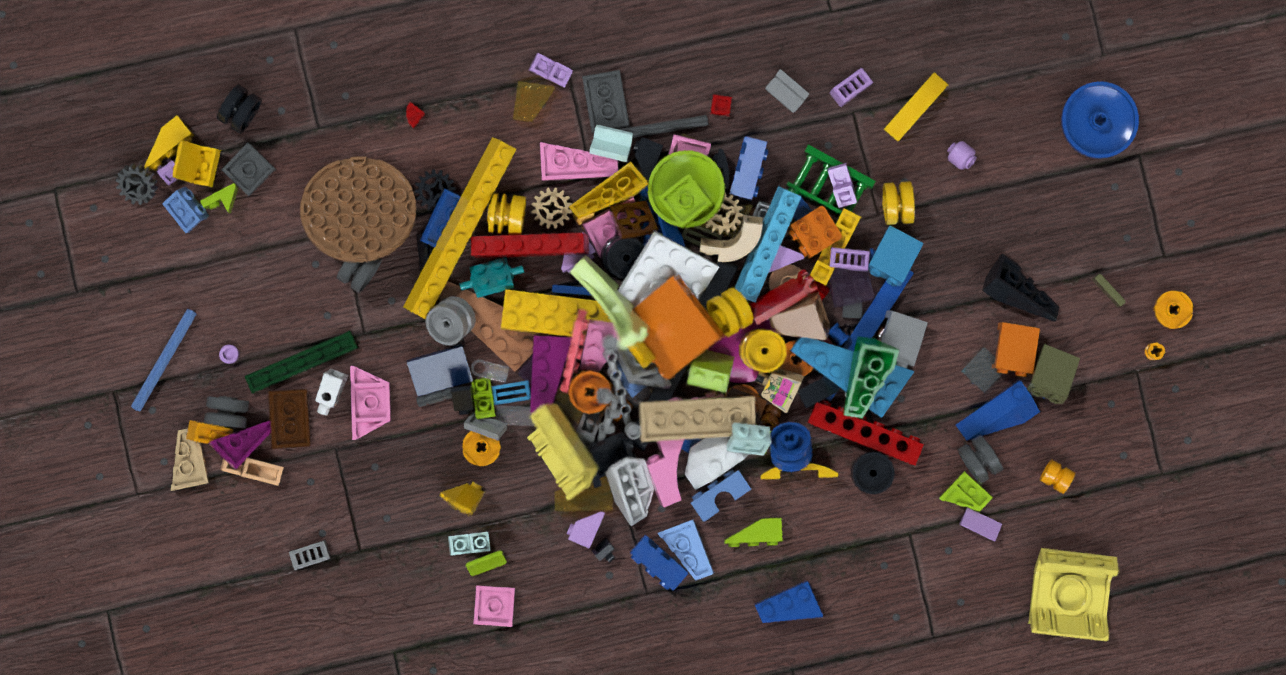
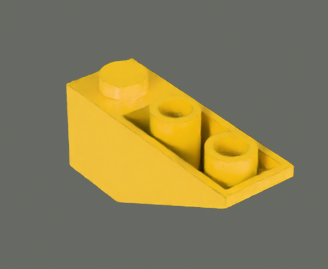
[144,116,194,171]

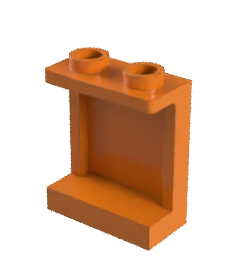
[992,322,1040,377]

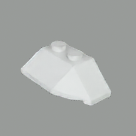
[684,437,749,490]
[606,457,654,526]

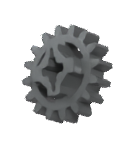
[116,163,158,205]

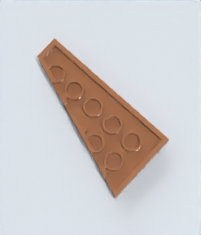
[438,281,549,372]

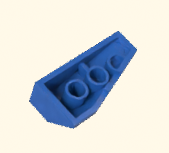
[955,380,1040,441]

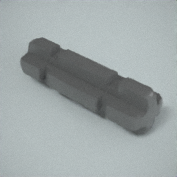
[416,388,452,407]

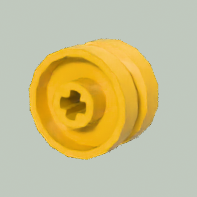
[882,181,915,225]
[707,287,753,337]
[739,329,786,372]

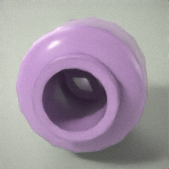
[947,141,977,170]

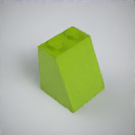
[687,350,735,392]

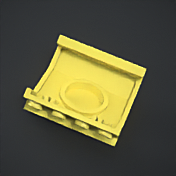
[527,404,598,500]
[1028,548,1119,641]

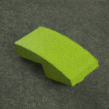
[471,377,496,419]

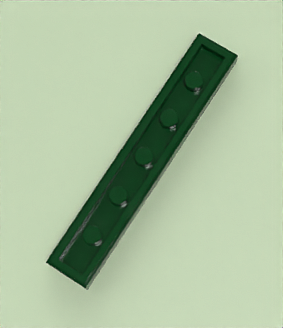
[244,331,358,394]

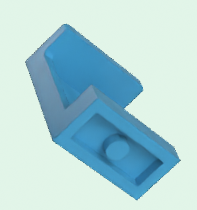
[868,225,924,286]

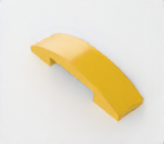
[884,72,948,142]
[810,209,861,285]
[760,463,838,479]

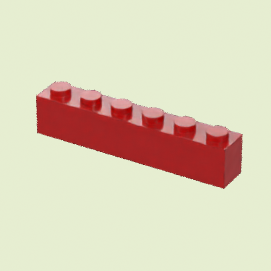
[471,233,589,258]

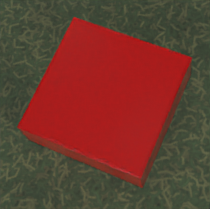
[710,95,732,117]

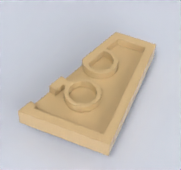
[171,428,209,491]

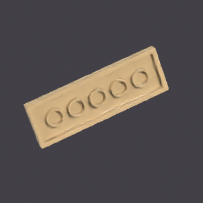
[639,396,755,442]

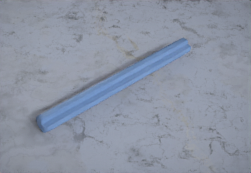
[131,309,196,411]

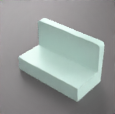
[589,125,633,162]

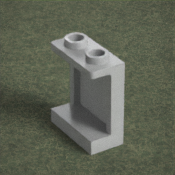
[881,310,928,369]

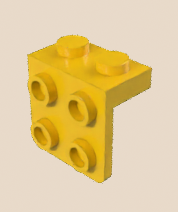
[172,140,221,187]

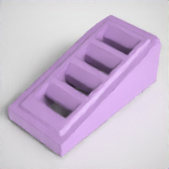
[830,68,873,107]
[829,248,870,272]

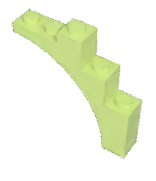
[570,254,649,350]

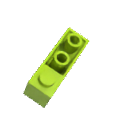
[724,518,782,547]

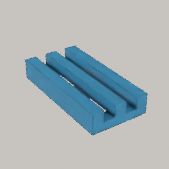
[491,380,531,405]

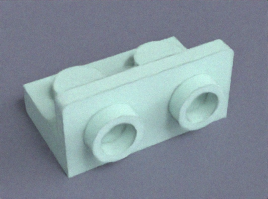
[726,423,771,456]

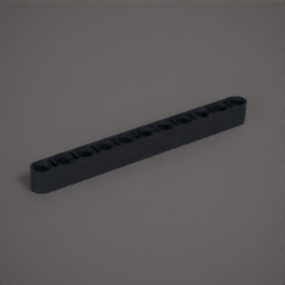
[630,262,738,452]

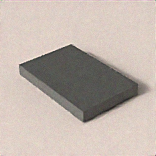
[582,70,630,133]

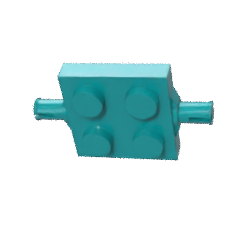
[459,257,524,298]

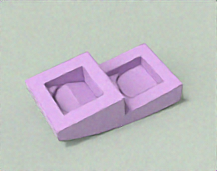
[529,53,573,87]
[828,163,857,208]

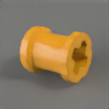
[1144,343,1165,360]

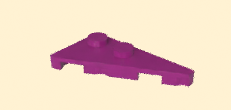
[208,420,270,469]

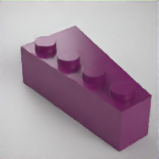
[530,336,572,414]

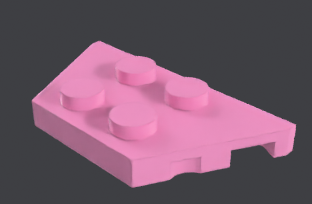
[350,366,391,440]

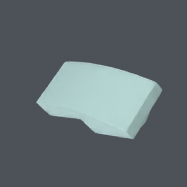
[448,532,490,555]

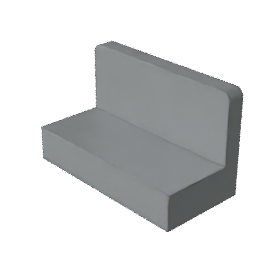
[765,69,809,113]

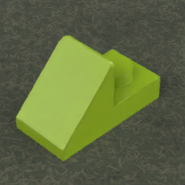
[200,183,238,213]

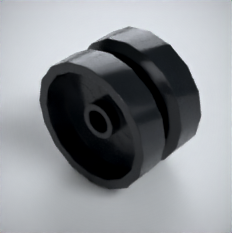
[216,84,262,134]
[601,235,645,279]
[851,452,895,494]

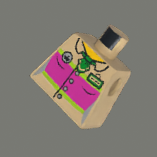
[755,368,804,413]

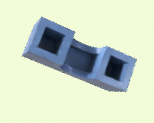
[690,469,751,522]

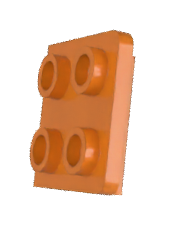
[788,206,842,259]

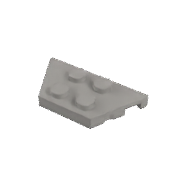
[614,346,671,389]

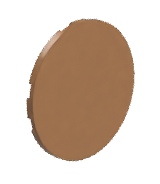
[300,156,416,263]

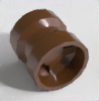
[759,404,782,431]

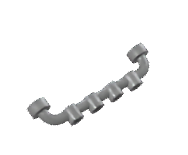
[602,335,640,439]
[593,388,621,444]

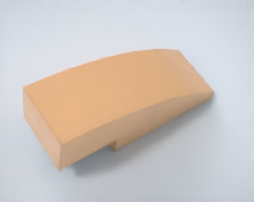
[220,457,284,486]

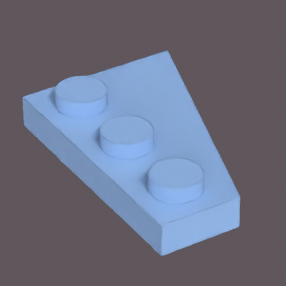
[657,519,714,580]

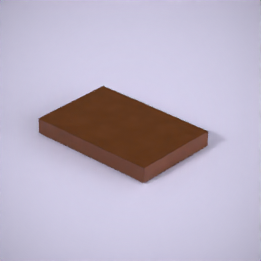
[268,389,311,449]

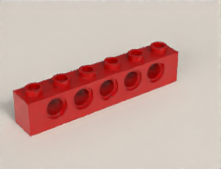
[807,400,924,466]

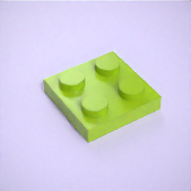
[658,174,713,228]

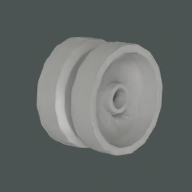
[426,296,476,346]

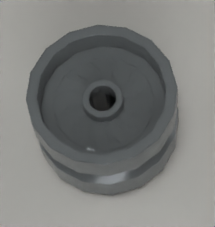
[337,258,383,294]
[204,396,249,428]
[957,435,1003,484]

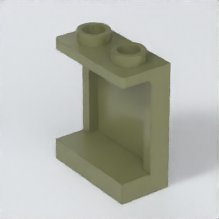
[1027,344,1080,404]

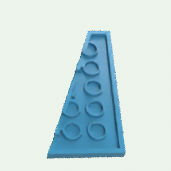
[790,337,915,418]

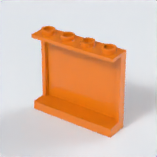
[632,275,725,380]

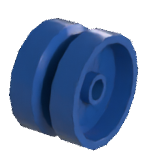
[769,422,813,472]

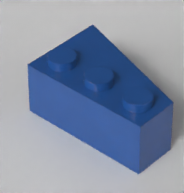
[630,534,689,591]
[754,580,823,623]

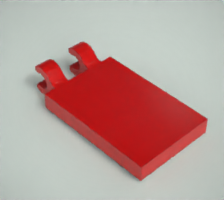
[748,269,818,325]

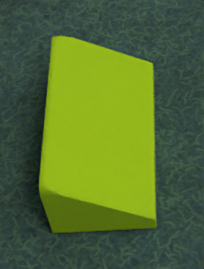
[466,550,507,576]

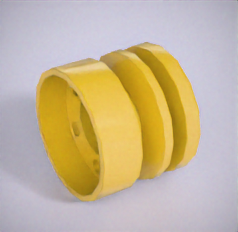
[487,193,526,235]

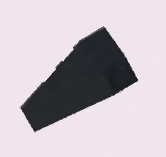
[982,254,1060,322]

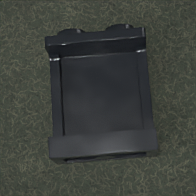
[585,432,636,488]

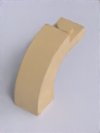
[700,215,763,262]

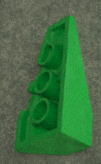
[843,336,899,418]

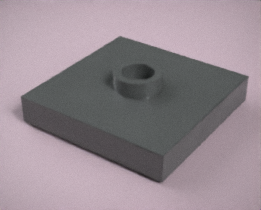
[221,143,276,197]

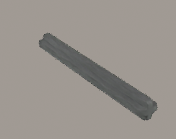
[618,115,708,138]

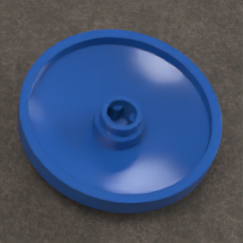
[1061,82,1139,159]

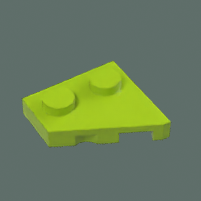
[939,471,993,512]

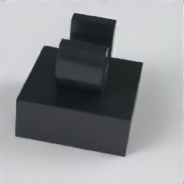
[591,538,615,563]

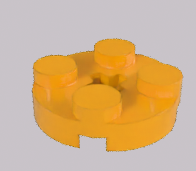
[1153,291,1193,329]
[462,431,501,466]

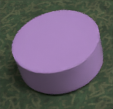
[219,345,239,364]

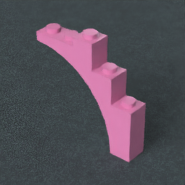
[645,390,724,507]

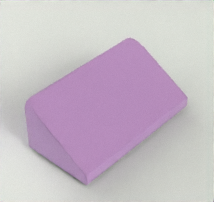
[959,507,1002,542]

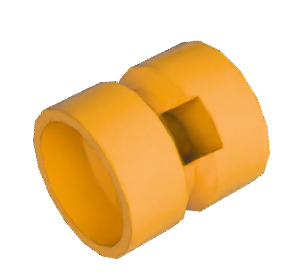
[1039,459,1075,494]

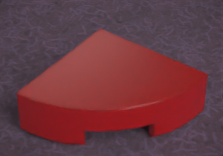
[406,102,425,129]

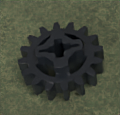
[413,169,456,210]

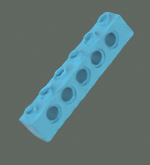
[734,186,801,302]

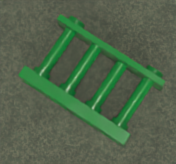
[785,144,876,219]

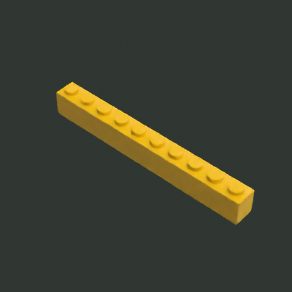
[403,137,516,319]

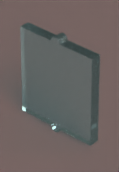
[961,347,1002,393]

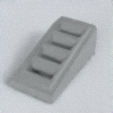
[289,540,331,570]

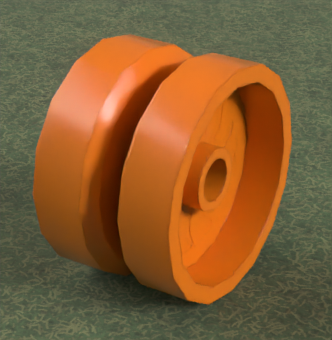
[569,371,612,414]

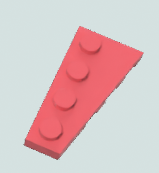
[560,309,589,393]

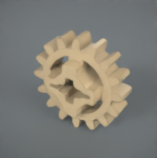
[531,188,572,229]
[705,193,743,235]

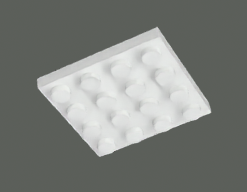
[618,231,719,308]

